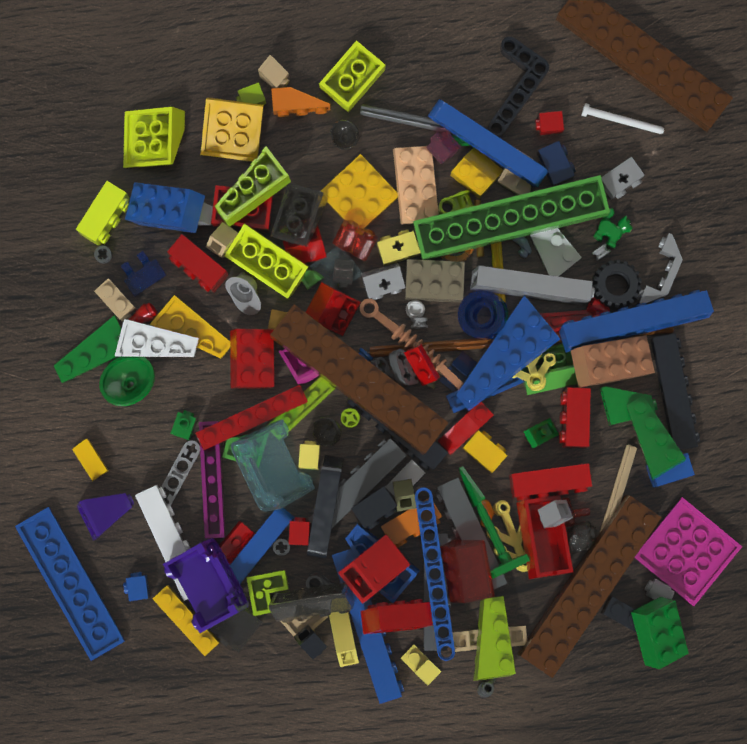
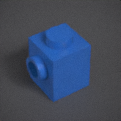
[123,572,150,601]

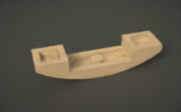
[451,626,527,652]

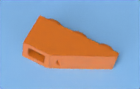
[271,87,330,117]

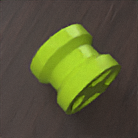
[341,408,360,428]

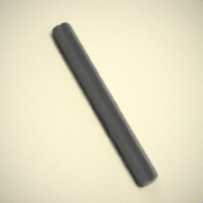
[360,104,451,134]

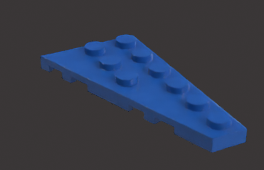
[456,295,560,411]

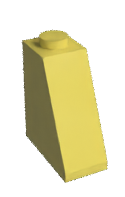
[328,606,359,667]

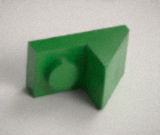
[524,418,559,449]

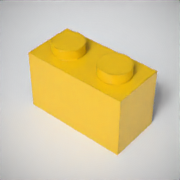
[462,430,507,473]

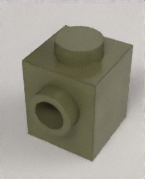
[392,479,416,511]

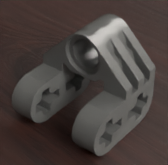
[370,349,419,390]

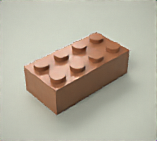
[571,335,655,388]

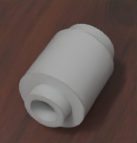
[644,578,675,600]

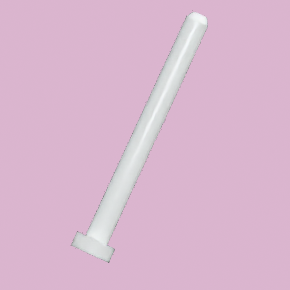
[581,103,664,134]

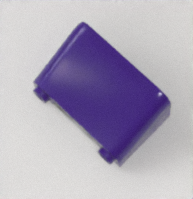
[163,538,249,633]

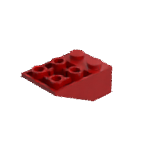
[338,534,411,604]

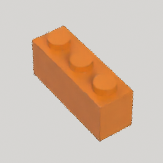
[380,498,442,547]

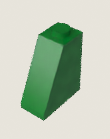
[600,386,658,426]

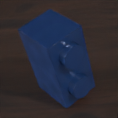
[537,141,576,187]

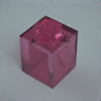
[426,130,461,164]

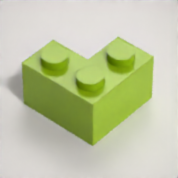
[247,570,289,616]

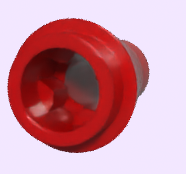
[128,302,158,324]

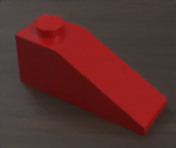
[438,402,494,455]

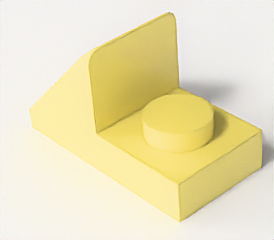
[401,644,441,685]

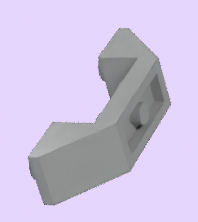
[636,233,683,305]

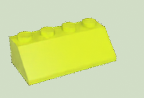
[224,224,309,299]

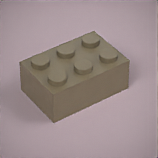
[405,259,465,303]

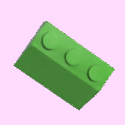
[521,344,578,395]

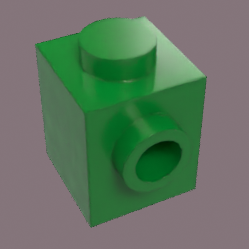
[170,410,198,441]

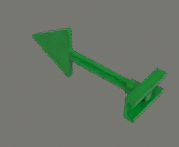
[459,466,530,579]

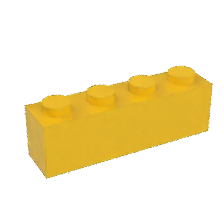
[153,585,220,656]

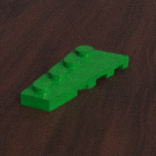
[627,396,686,480]

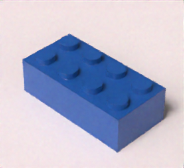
[125,182,205,233]

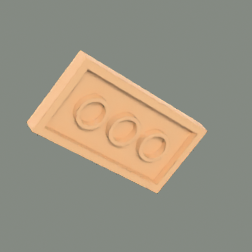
[393,146,439,225]

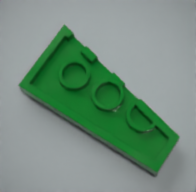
[54,315,121,383]

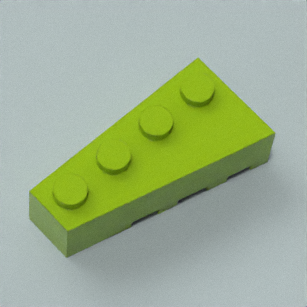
[215,146,291,227]
[473,596,516,681]

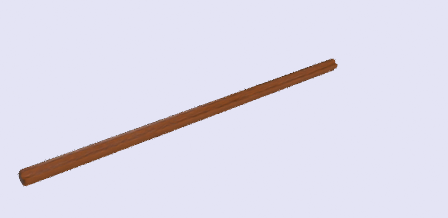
[369,327,674,357]

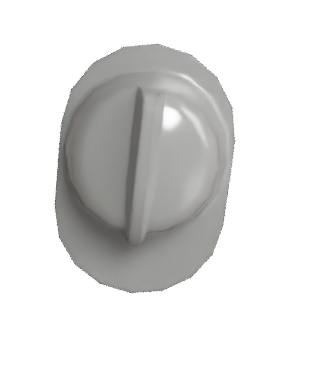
[225,272,261,315]

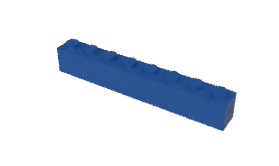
[559,290,714,352]
[332,549,404,704]

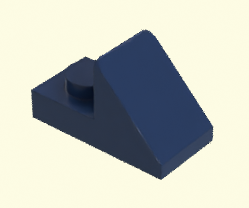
[439,351,477,392]

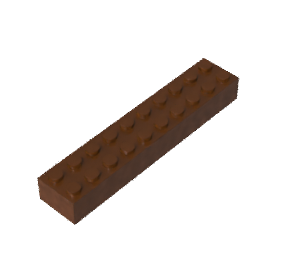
[556,0,733,132]
[270,304,448,455]
[517,495,662,678]

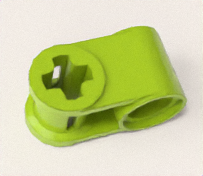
[438,190,475,215]

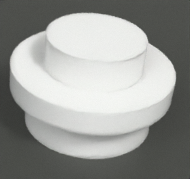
[406,300,425,318]

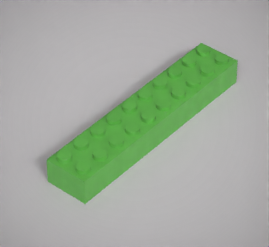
[413,175,610,260]

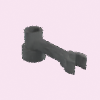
[477,678,497,698]

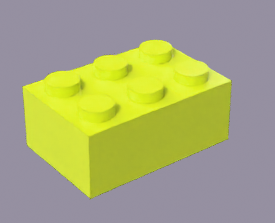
[319,40,386,113]
[76,181,130,246]

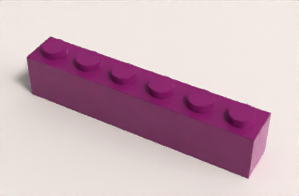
[199,421,226,539]

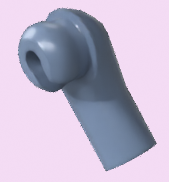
[511,237,531,258]

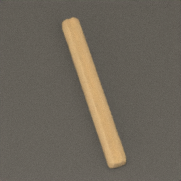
[600,445,637,532]

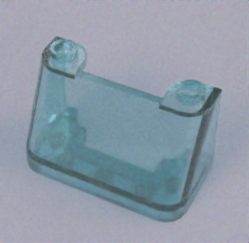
[231,419,315,512]

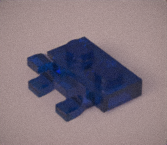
[121,251,167,296]

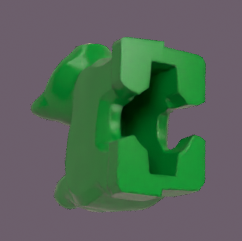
[593,208,633,249]

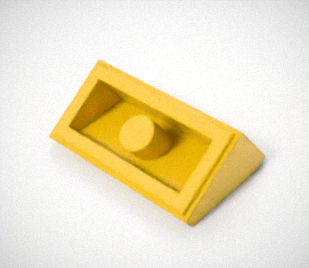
[72,438,109,481]

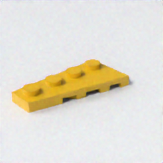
[150,295,230,359]

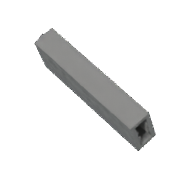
[470,266,595,305]

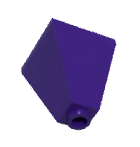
[76,493,134,541]

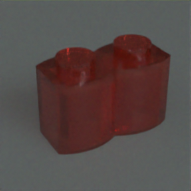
[333,220,378,261]

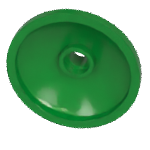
[99,357,155,406]

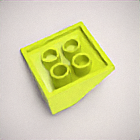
[123,107,185,168]

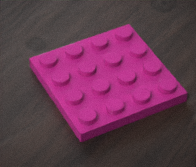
[635,497,742,606]

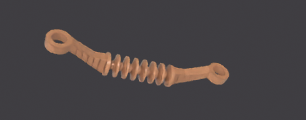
[360,299,464,390]

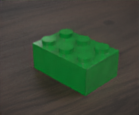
[631,597,689,669]

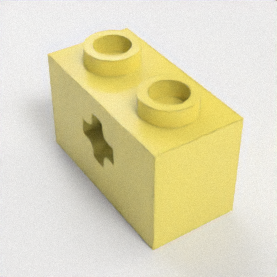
[377,230,420,266]
[298,441,320,470]

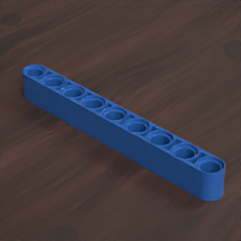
[415,487,455,661]

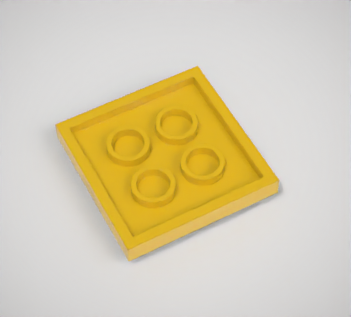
[200,98,264,162]
[319,154,398,234]

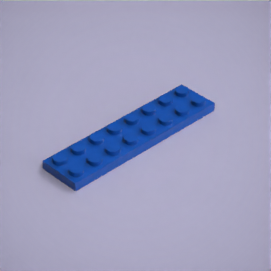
[15,507,125,661]

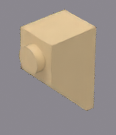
[258,55,290,88]

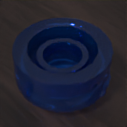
[458,290,508,340]

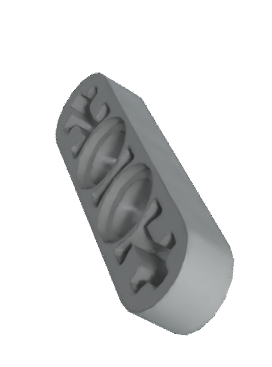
[161,440,200,506]

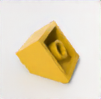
[450,148,504,200]

